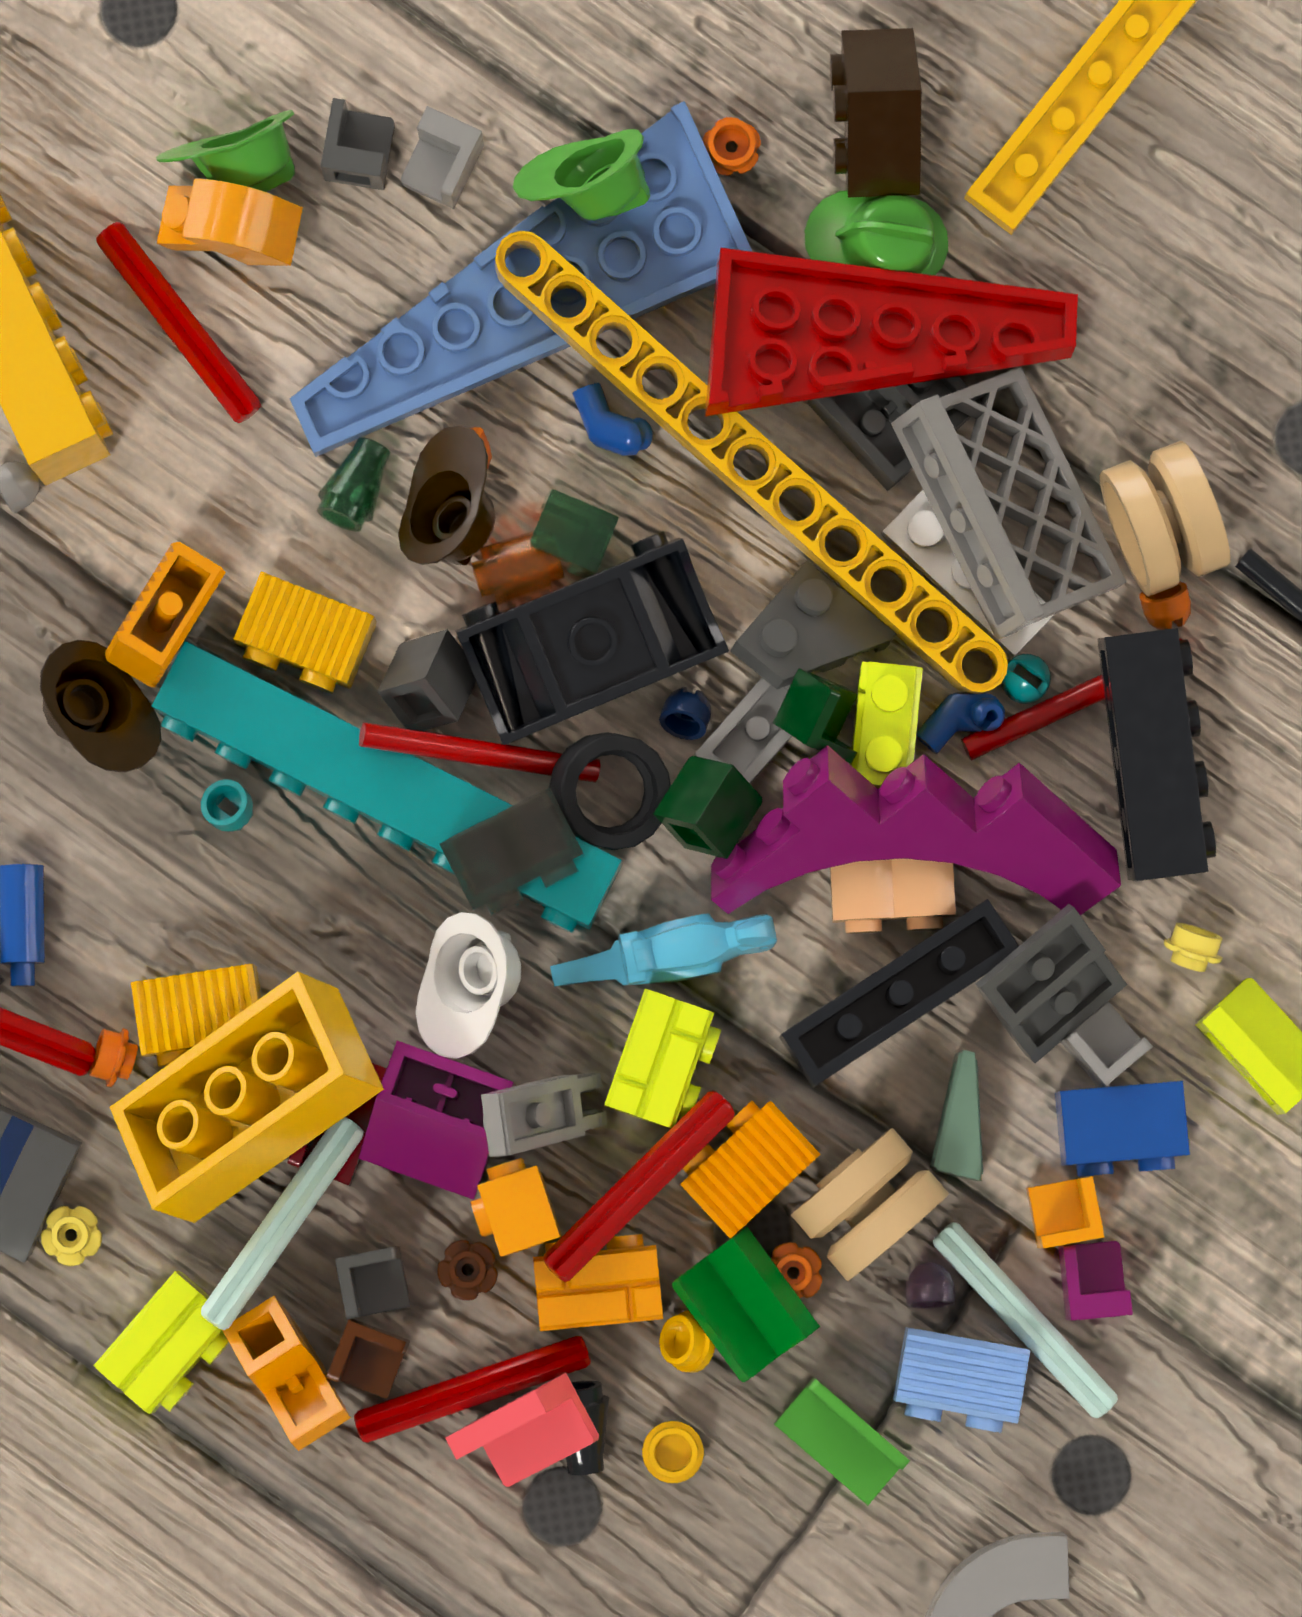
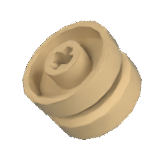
[1099,440,1231,596]
[791,1128,949,1281]

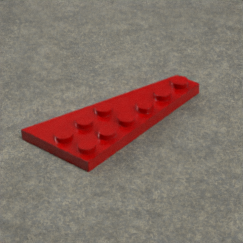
[705,248,1078,417]

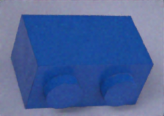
[1055,1081,1190,1177]

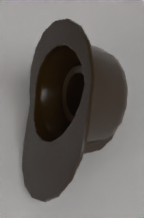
[398,425,496,565]
[40,640,162,772]

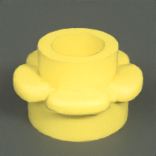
[1164,923,1222,972]
[41,1206,102,1266]

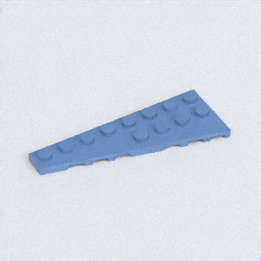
[289,101,752,457]

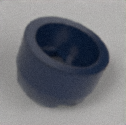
[659,687,711,740]

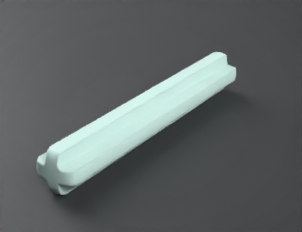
[201,1117,364,1330]
[933,1222,1118,1419]

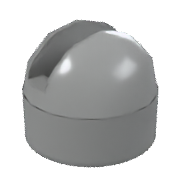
[0,461,40,514]

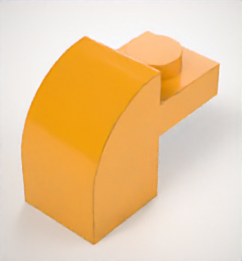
[156,179,303,266]
[222,1296,351,1451]

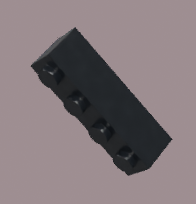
[1097,628,1216,881]
[779,899,1019,1089]

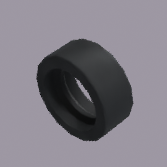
[549,732,671,850]

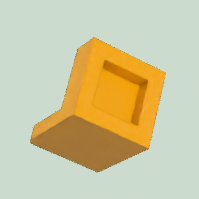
[1026,1176,1104,1249]

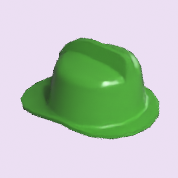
[156,110,295,192]
[513,129,650,221]
[804,190,948,275]

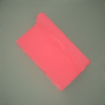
[445,1373,599,1487]

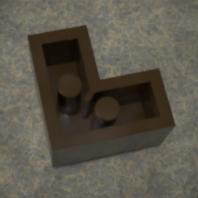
[830,28,922,198]

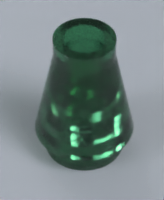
[317,437,391,532]

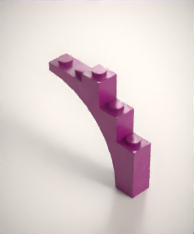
[711,745,1121,916]

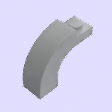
[925,1532,1070,1617]

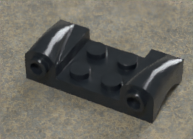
[456,531,729,746]

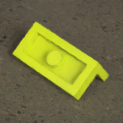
[1195,978,1302,1115]

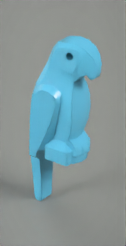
[550,913,777,987]

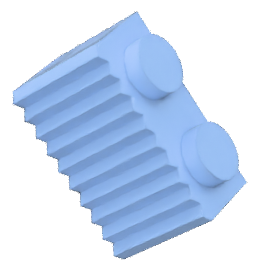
[893,1327,1030,1433]

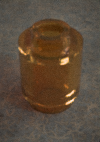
[471,531,565,606]

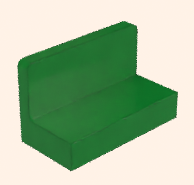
[672,1227,820,1382]

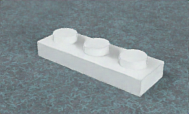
[882,490,1055,658]

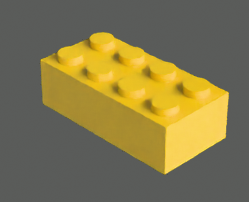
[109,972,384,1223]

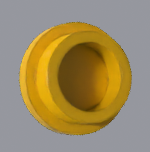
[659,1310,715,1373]
[642,1421,704,1483]

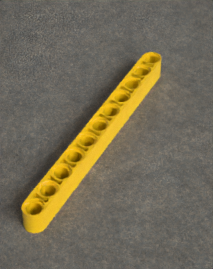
[495,231,1008,694]

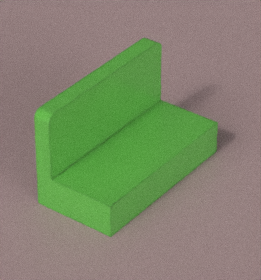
[774,1377,910,1506]

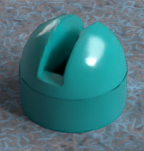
[1001,654,1051,704]
[201,779,253,832]

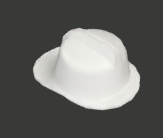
[416,912,521,1059]

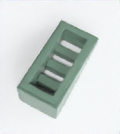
[930,1050,983,1181]

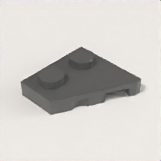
[730,561,897,689]

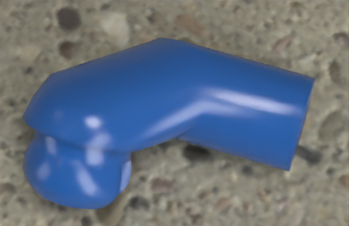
[572,383,653,456]
[916,693,1005,754]

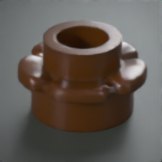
[437,1240,498,1301]

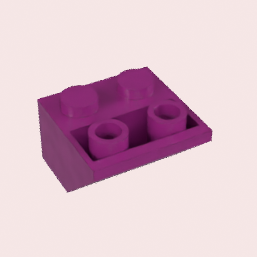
[359,1040,516,1200]

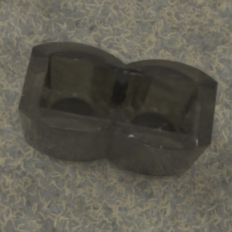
[440,788,585,916]

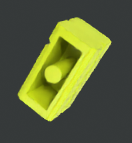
[850,661,923,789]
[604,989,721,1129]
[93,1271,230,1414]

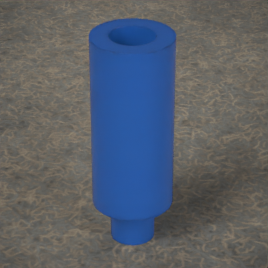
[0,864,45,987]

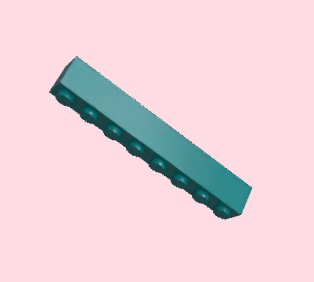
[151,641,622,933]

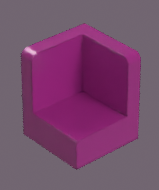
[1058,1241,1133,1321]

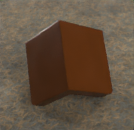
[326,1319,410,1399]

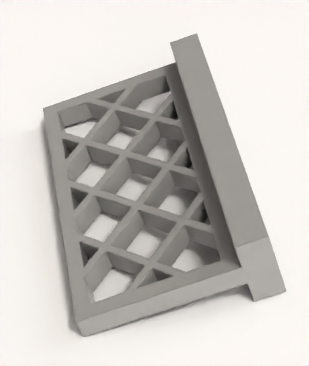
[891,367,1126,640]

